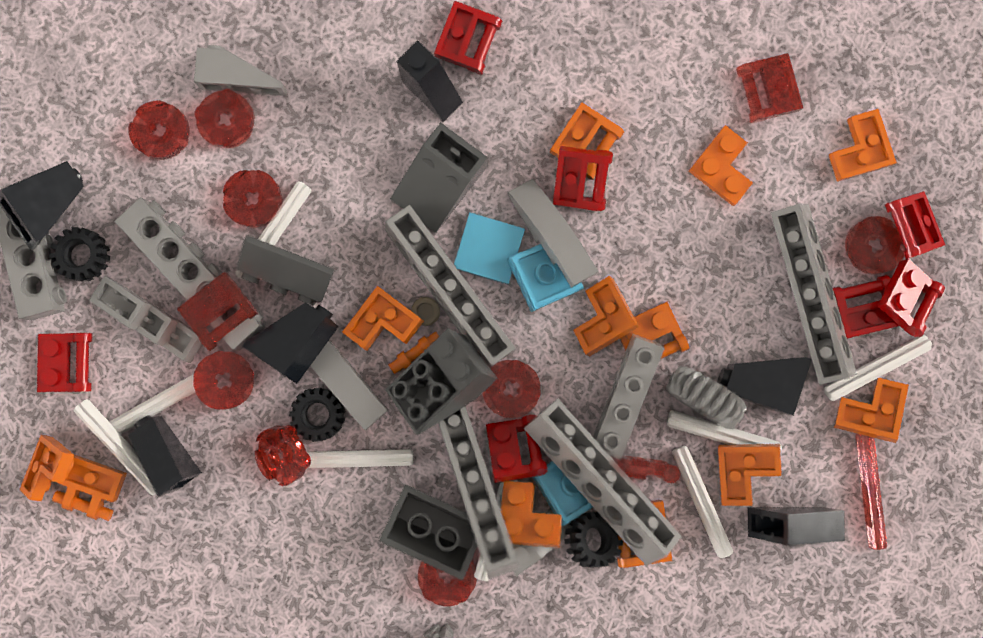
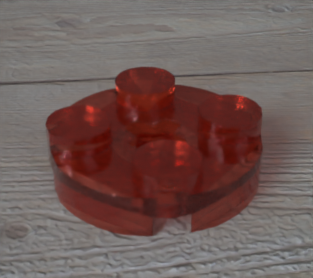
[194,89,255,148]
[128,100,190,160]
[222,170,283,228]
[845,216,905,275]
[193,351,254,410]
[483,360,541,418]
[254,425,311,486]
[418,559,477,606]

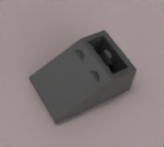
[390,122,488,233]
[385,328,498,435]

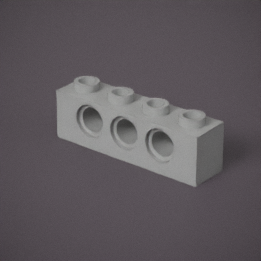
[0,206,67,321]
[593,334,664,460]

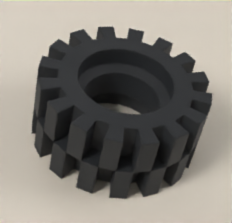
[49,227,110,282]
[289,388,345,442]
[564,512,623,568]

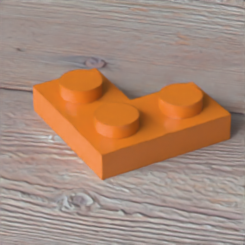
[828,108,897,182]
[689,125,753,207]
[573,276,639,357]
[342,286,424,351]
[834,378,909,443]
[19,434,74,501]
[718,444,782,506]
[501,481,562,548]

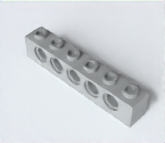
[114,197,265,351]
[771,203,857,385]
[385,205,516,368]
[524,399,682,565]
[438,406,518,579]

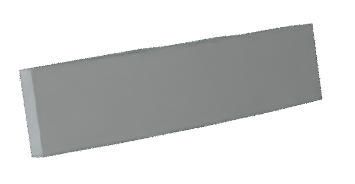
[507,179,599,288]
[89,276,206,363]
[311,340,389,430]

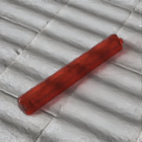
[855,433,887,550]

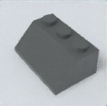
[236,235,335,305]
[379,484,478,580]

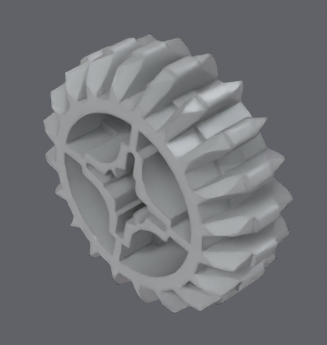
[666,367,747,429]

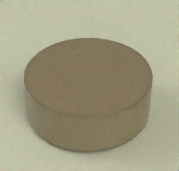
[411,297,440,326]

